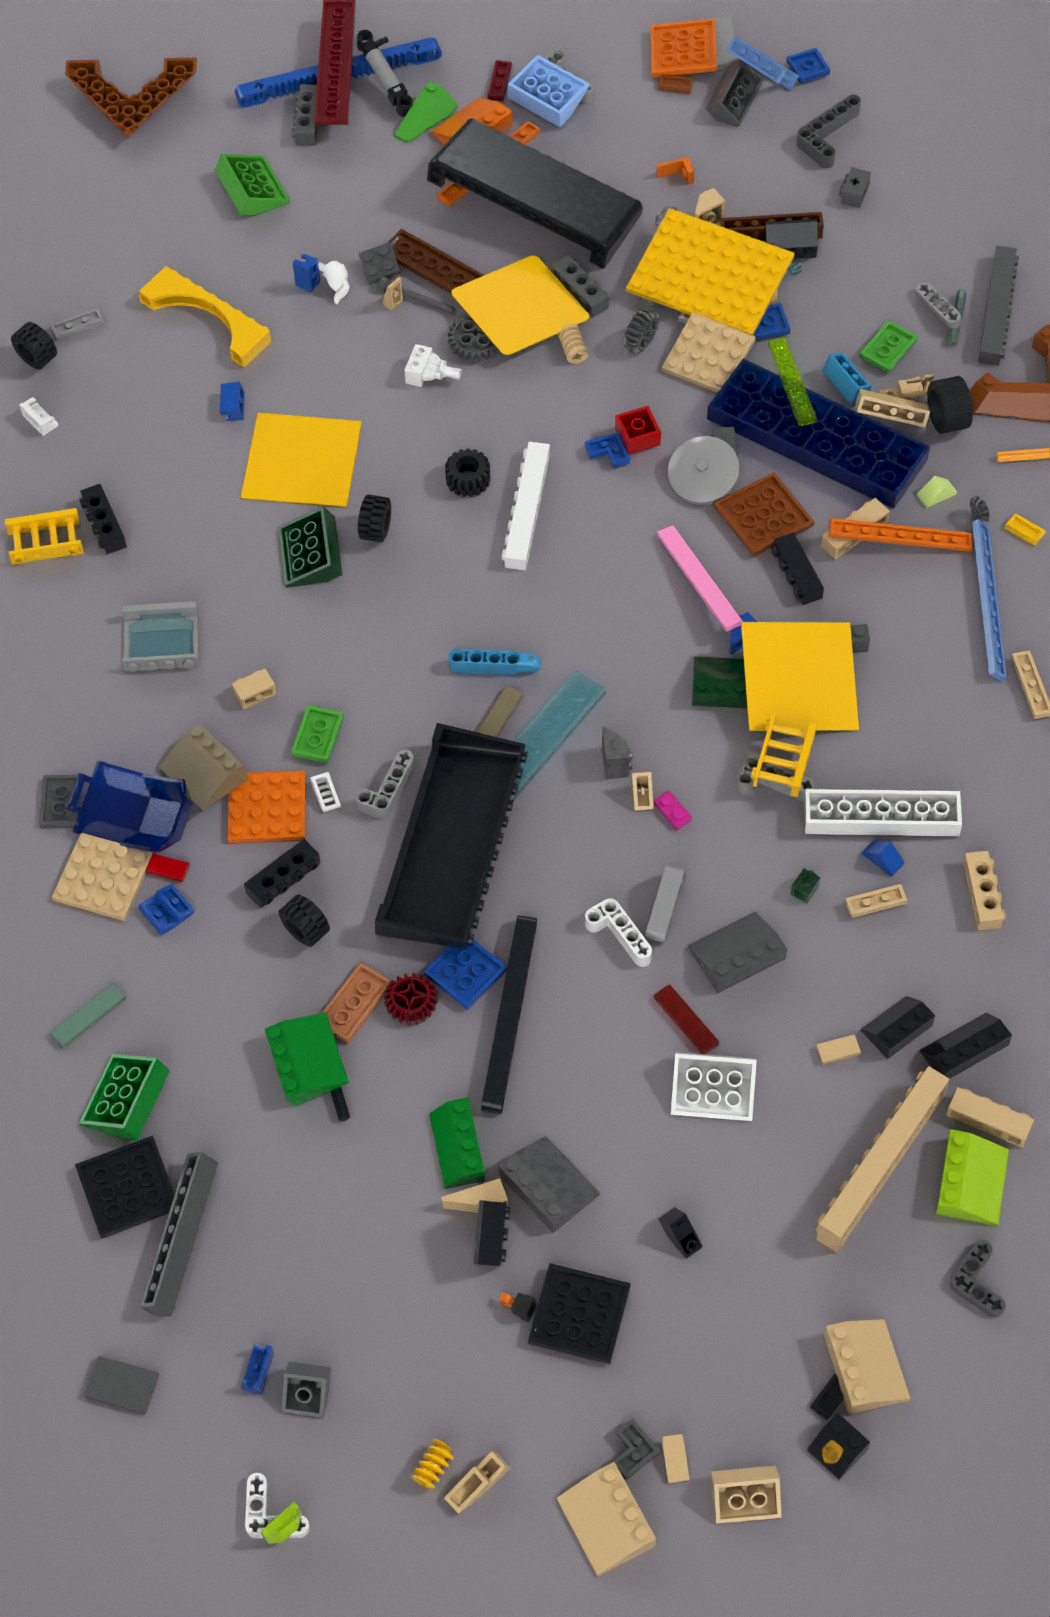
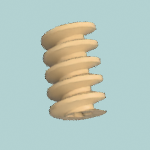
[559,324,588,364]

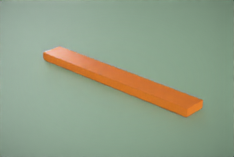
[437,121,541,207]
[829,518,973,552]

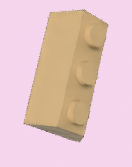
[711,1465,782,1524]

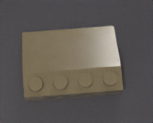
[159,724,248,811]

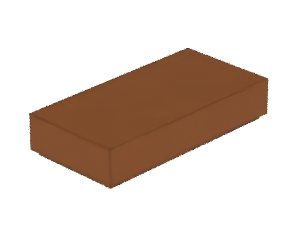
[658,75,693,94]

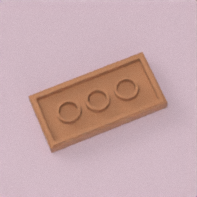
[322,962,391,1045]

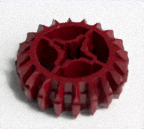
[384,972,438,1025]

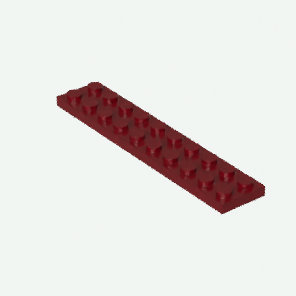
[315,0,356,125]

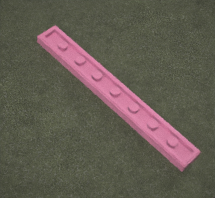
[657,525,742,632]

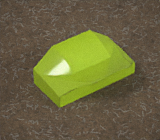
[261,1502,302,1544]

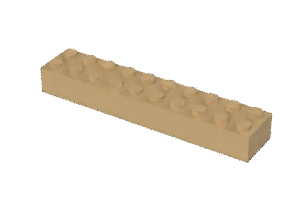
[816,1066,950,1253]

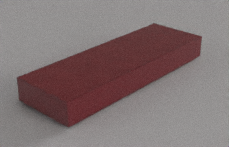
[487,60,512,102]

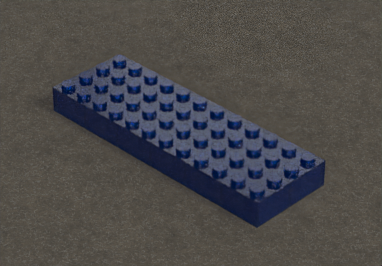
[707,358,930,509]

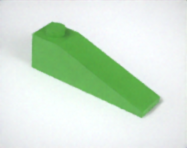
[394,81,458,143]

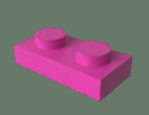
[653,790,692,831]

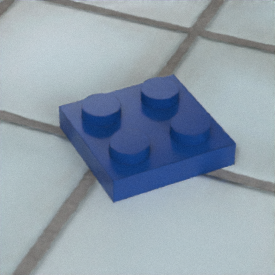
[786,48,830,84]

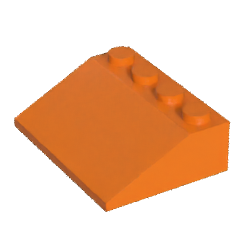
[431,97,513,144]

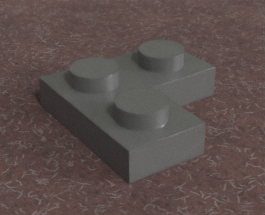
[613,1418,660,1480]

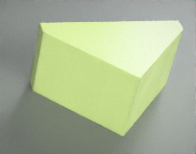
[917,476,957,508]

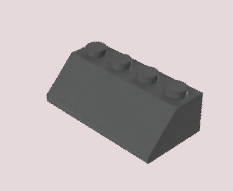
[705,59,763,127]

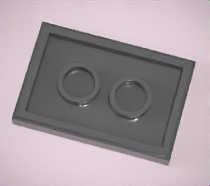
[39,775,82,828]
[83,1356,159,1414]

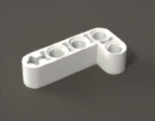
[585,898,652,967]

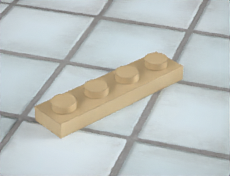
[1011,650,1050,719]

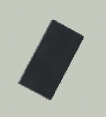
[810,1374,844,1421]

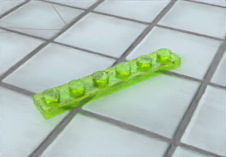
[768,337,817,426]

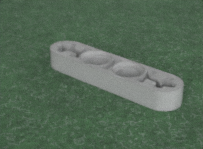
[916,282,962,329]

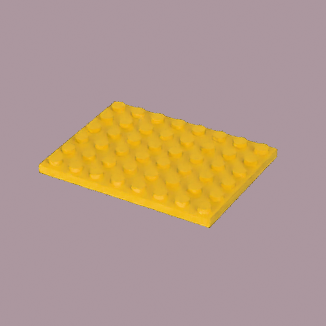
[626,208,794,336]

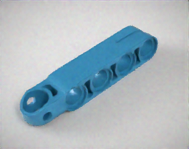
[449,649,541,675]

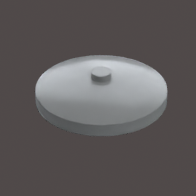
[668,436,740,505]

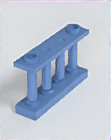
[726,36,799,90]

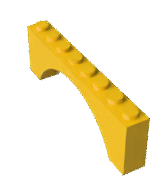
[139,266,272,368]

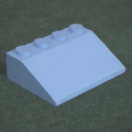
[508,55,590,128]

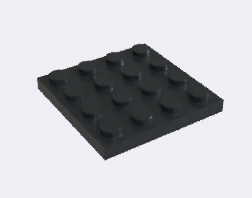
[75,1135,175,1239]
[528,1263,631,1365]

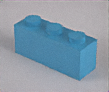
[822,352,872,405]

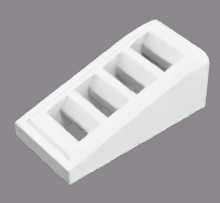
[310,772,341,813]

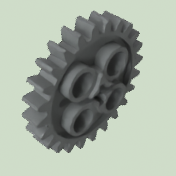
[448,314,499,362]

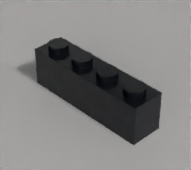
[771,532,824,605]

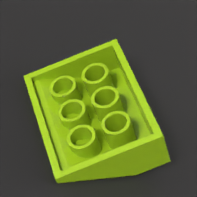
[936,1129,1009,1226]

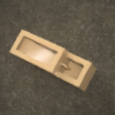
[444,1451,510,1514]

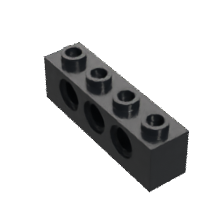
[79,484,127,555]
[244,839,320,908]

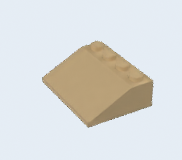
[824,1319,911,1415]
[556,1462,656,1577]

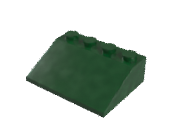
[278,506,343,588]
[692,657,747,708]

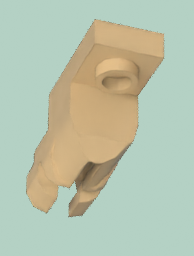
[879,374,934,402]

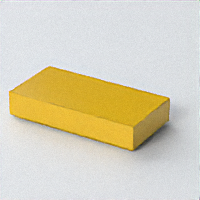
[1005,513,1046,546]

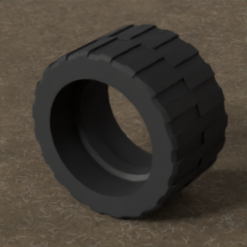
[927,376,973,434]

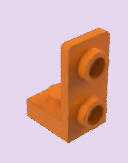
[656,157,695,184]

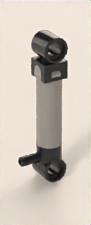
[357,30,413,117]

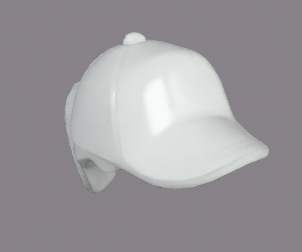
[318,261,350,304]

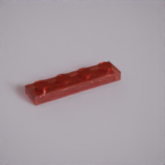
[654,984,719,1054]

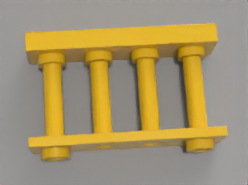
[5,508,84,564]
[751,714,817,797]

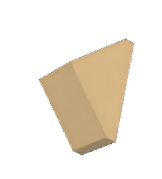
[631,771,654,811]

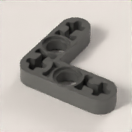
[950,1240,1006,1317]

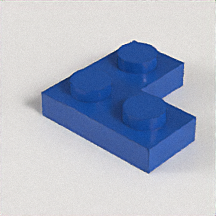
[585,432,630,468]

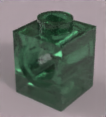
[790,868,821,903]

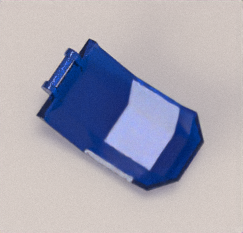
[65,760,193,853]

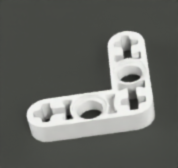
[245,1473,310,1538]

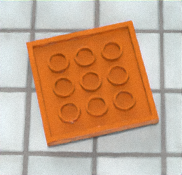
[651,18,717,78]
[228,771,306,843]

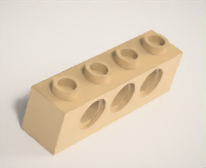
[963,851,1006,931]

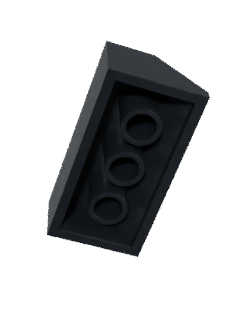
[920,1013,1012,1079]

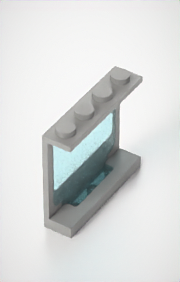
[122,601,199,672]

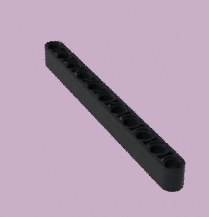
[481,915,537,1114]

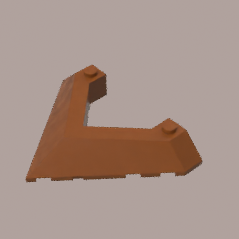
[65,57,197,138]
[969,325,1050,422]

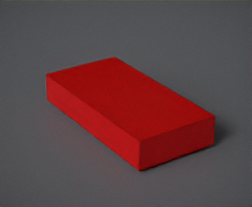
[146,853,190,882]

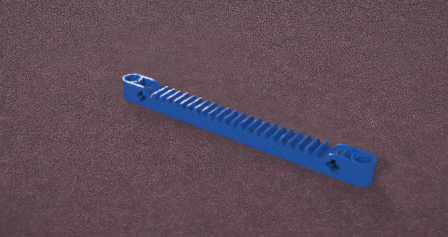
[234,37,442,107]

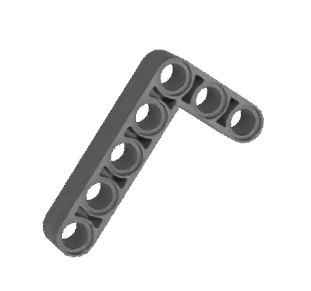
[797,95,861,169]

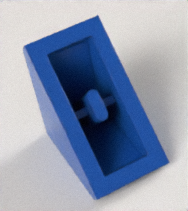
[862,840,904,877]

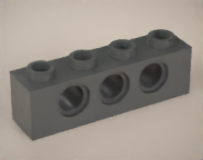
[292,84,318,145]
[552,254,609,317]

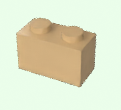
[232,668,277,710]

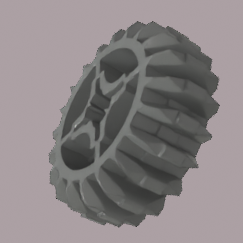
[623,307,659,354]

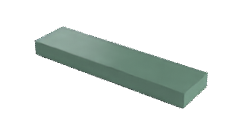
[50,983,126,1049]

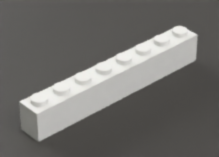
[502,442,550,571]

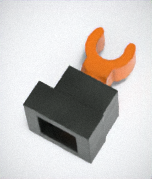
[498,1292,537,1322]

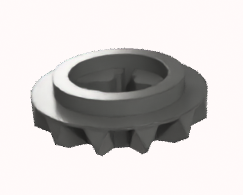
[970,496,990,523]

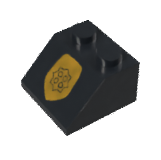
[807,1412,870,1480]

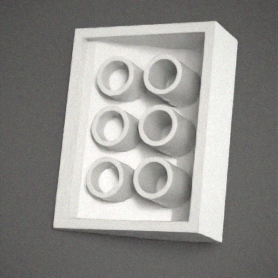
[671,1052,757,1121]

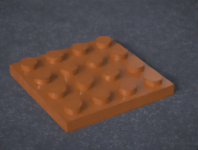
[714,472,814,557]

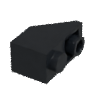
[658,1207,703,1259]

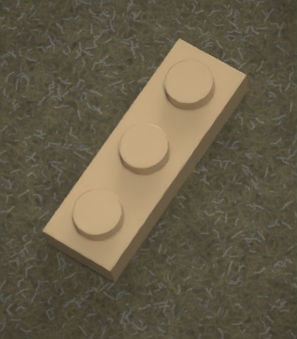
[845,884,908,918]

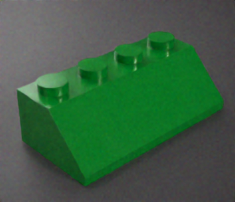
[429,1097,485,1189]

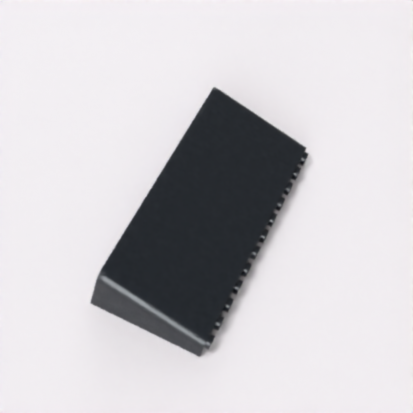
[427,119,643,269]
[375,723,528,949]

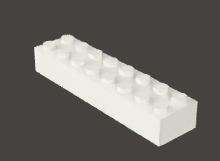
[804,789,962,836]

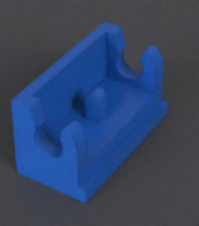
[292,254,320,292]
[220,381,245,420]
[241,1344,274,1394]

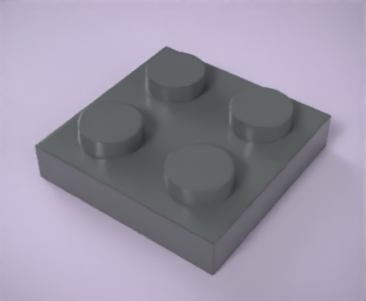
[358,242,401,285]

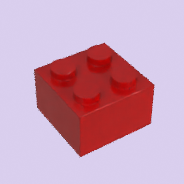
[615,406,661,455]

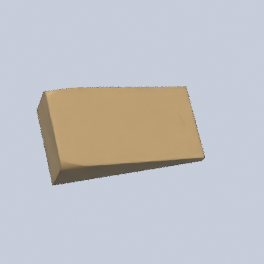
[383,277,403,310]
[661,1434,690,1484]

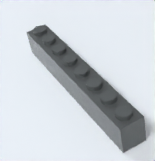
[978,245,1019,365]
[140,1152,218,1317]

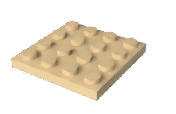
[662,312,755,396]
[52,833,153,921]

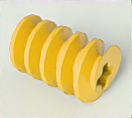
[410,1439,454,1490]

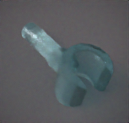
[788,262,802,275]

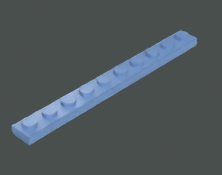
[972,519,1007,682]

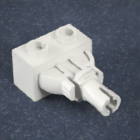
[404,344,462,387]

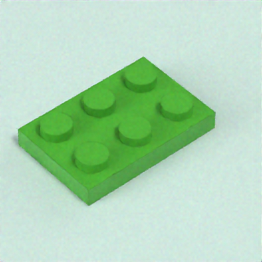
[859,320,918,374]
[291,705,344,764]

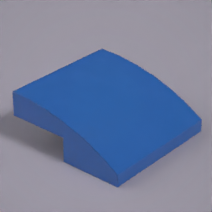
[139,884,195,935]

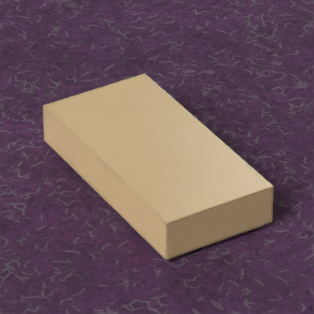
[816,1034,861,1065]

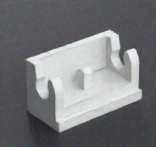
[19,398,59,436]

